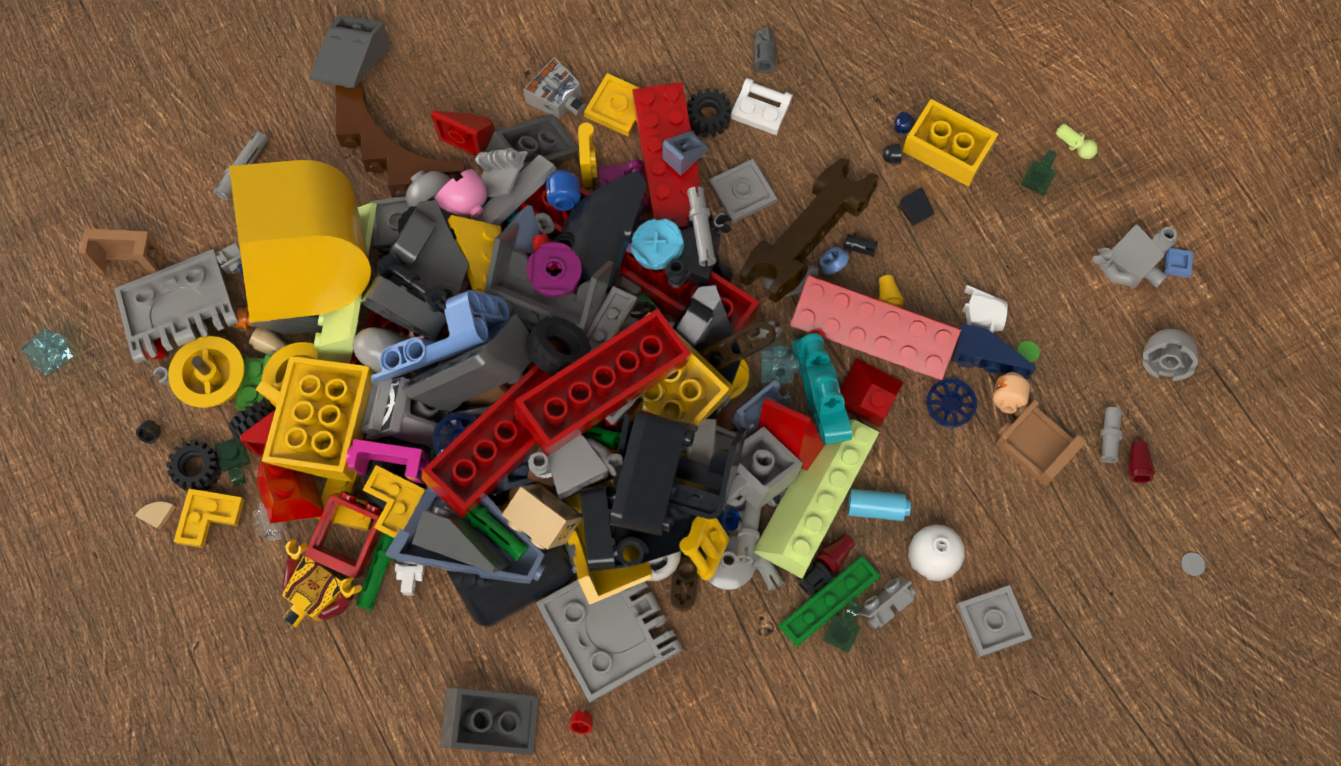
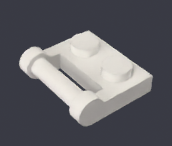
[731,78,793,136]

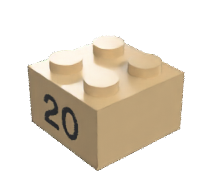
[502,483,583,550]

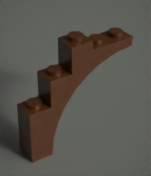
[336,81,466,197]

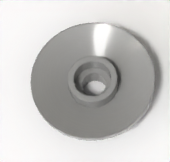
[702,535,755,590]

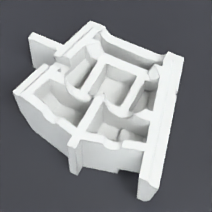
[962,285,1008,333]

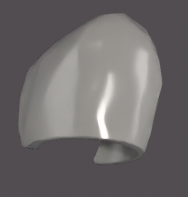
[353,327,407,378]

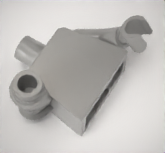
[1092,224,1177,288]
[528,434,624,500]

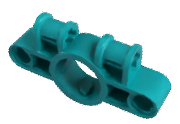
[792,333,852,446]

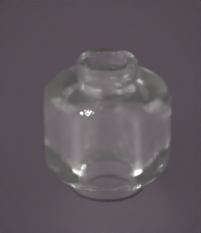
[252,503,292,542]

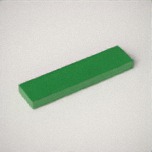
[778,555,881,648]

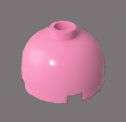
[435,169,487,219]

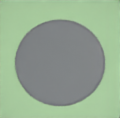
[1181,552,1205,576]

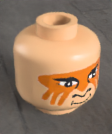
[993,372,1030,414]

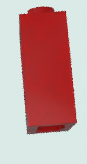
[304,491,381,579]

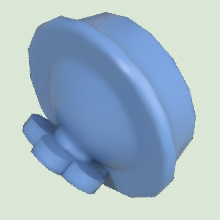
[820,247,849,275]

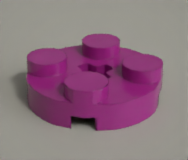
[527,242,582,298]

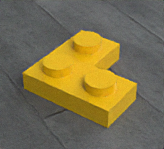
[363,465,426,538]
[315,472,374,532]
[174,489,245,548]

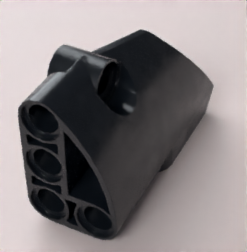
[551,171,647,292]
[672,285,741,419]
[580,486,697,572]

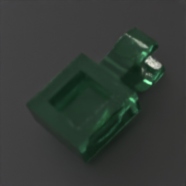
[1021,149,1058,196]
[215,438,250,487]
[823,601,861,654]

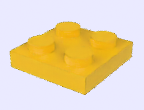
[584,73,639,137]

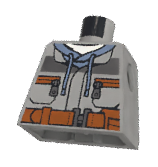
[523,57,586,119]

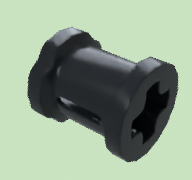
[796,561,833,598]

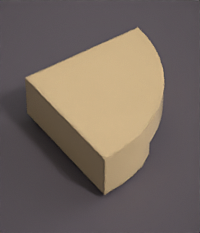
[135,502,176,531]

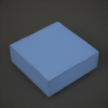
[1163,248,1193,278]

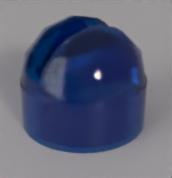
[894,112,916,134]

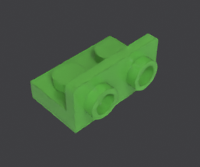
[235,354,272,411]

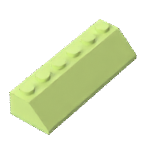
[313,203,377,364]
[754,419,879,578]

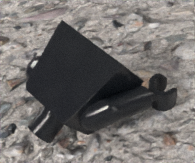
[665,213,731,288]

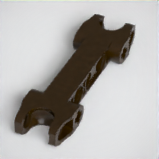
[739,158,878,303]

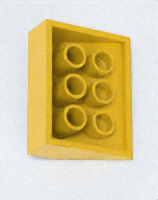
[641,312,735,426]
[262,356,375,482]

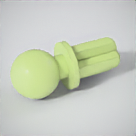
[1056,124,1098,159]

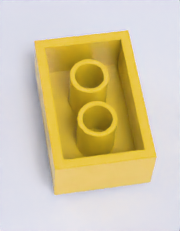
[902,99,998,187]

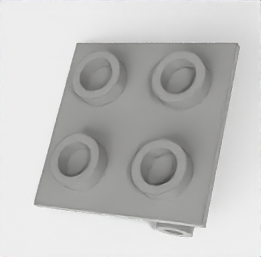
[475,148,528,197]

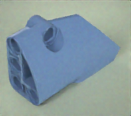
[371,290,510,383]

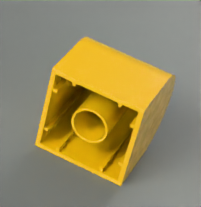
[229,160,371,323]

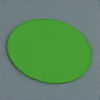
[1017,341,1040,362]

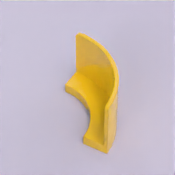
[561,478,653,605]

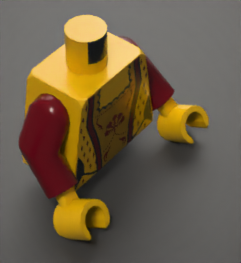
[282,538,362,627]

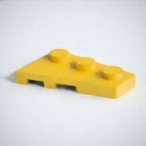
[448,215,501,293]

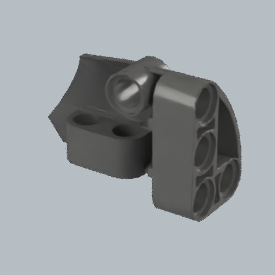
[361,200,469,340]

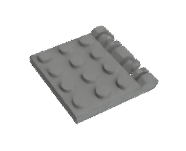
[114,249,239,364]
[536,580,684,703]

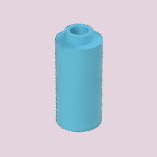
[847,488,911,521]

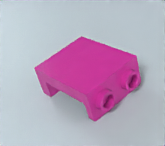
[346,439,431,485]

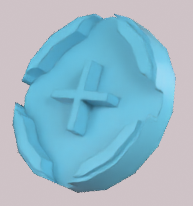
[631,219,684,270]

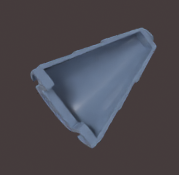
[386,485,546,584]

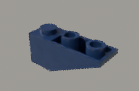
[951,323,1036,379]

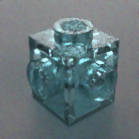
[20,329,72,377]
[760,345,799,385]

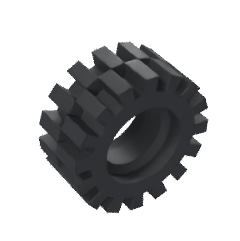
[687,88,732,138]
[229,400,276,447]
[166,440,222,491]

